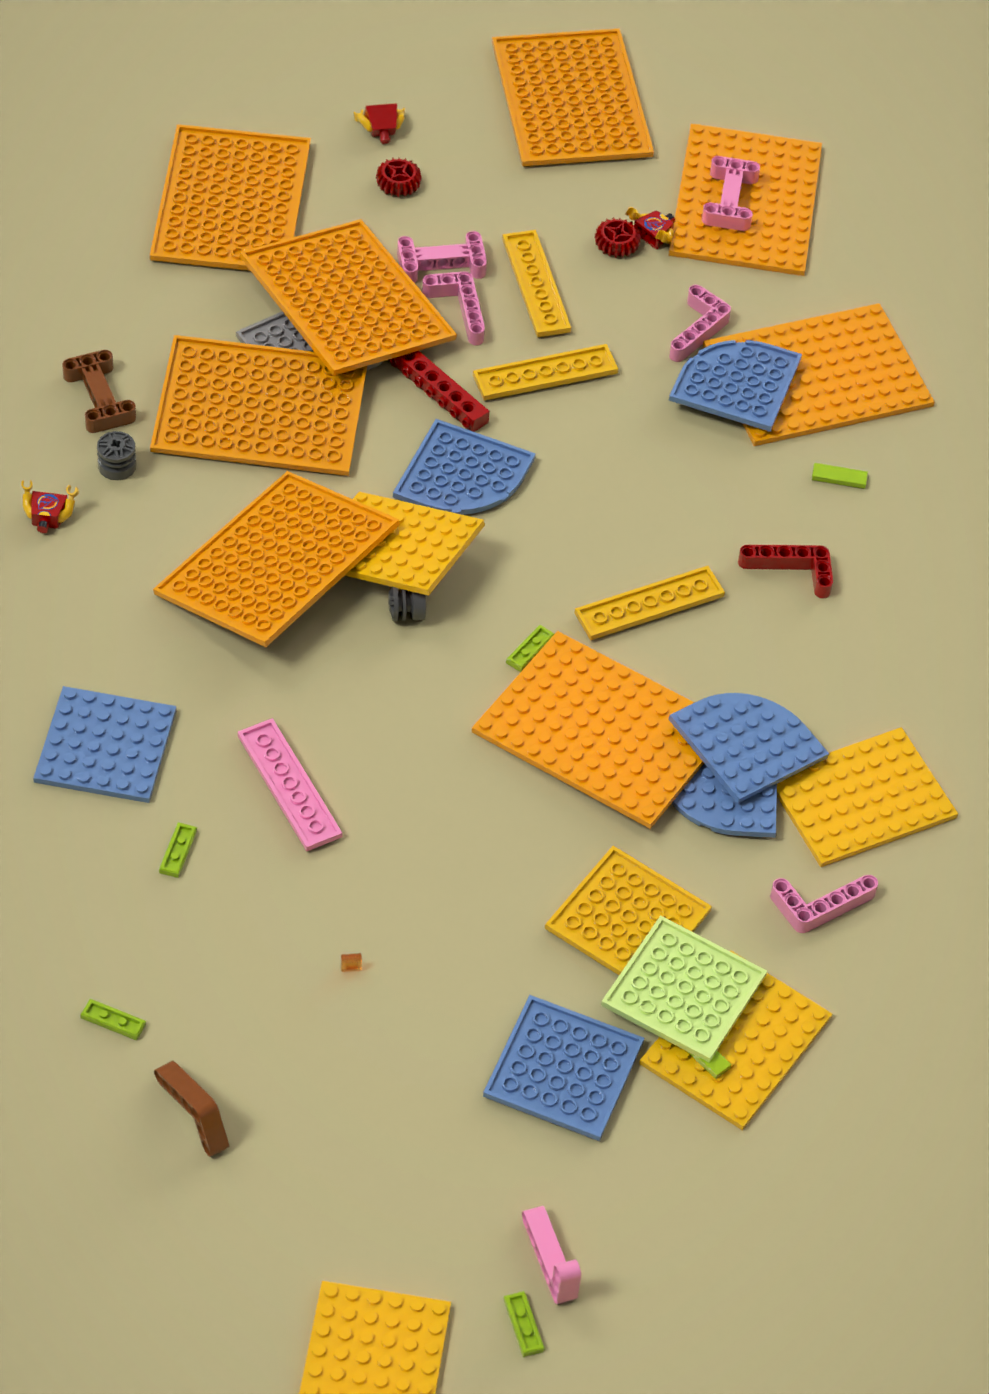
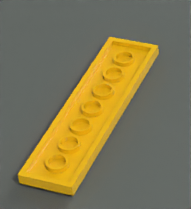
[502,230,571,337]
[473,344,618,401]
[574,566,725,640]

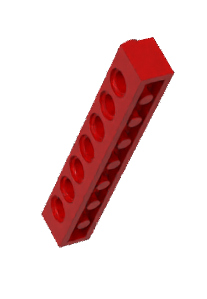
[388,351,490,432]

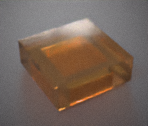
[340,953,362,972]

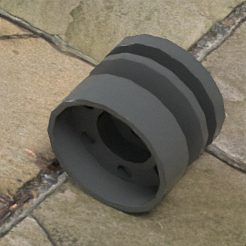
[97,431,136,480]
[388,586,426,621]

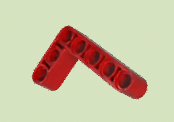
[738,545,833,599]

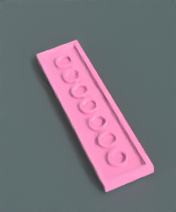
[238,718,342,852]

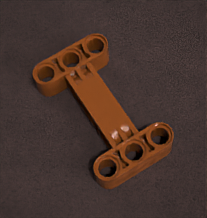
[62,350,136,433]

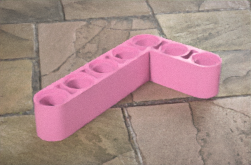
[422,272,485,345]
[669,285,731,362]
[770,875,878,933]
[522,1206,581,1304]

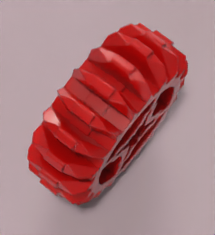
[376,157,422,197]
[595,217,641,258]

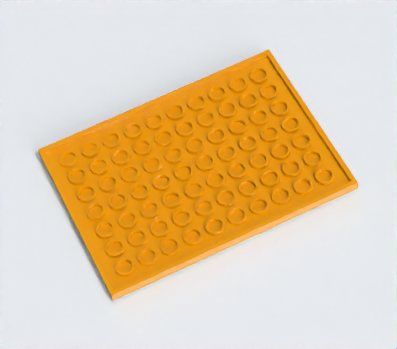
[492,28,654,166]
[669,123,822,276]
[150,124,311,271]
[240,219,457,376]
[703,303,935,446]
[150,335,368,476]
[153,471,400,647]
[472,631,704,829]

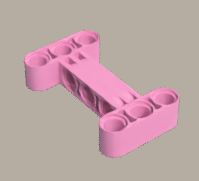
[702,156,760,231]
[397,231,487,283]

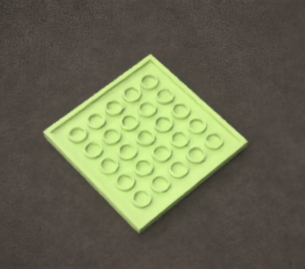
[601,915,767,1062]

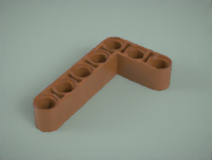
[154,1060,229,1157]

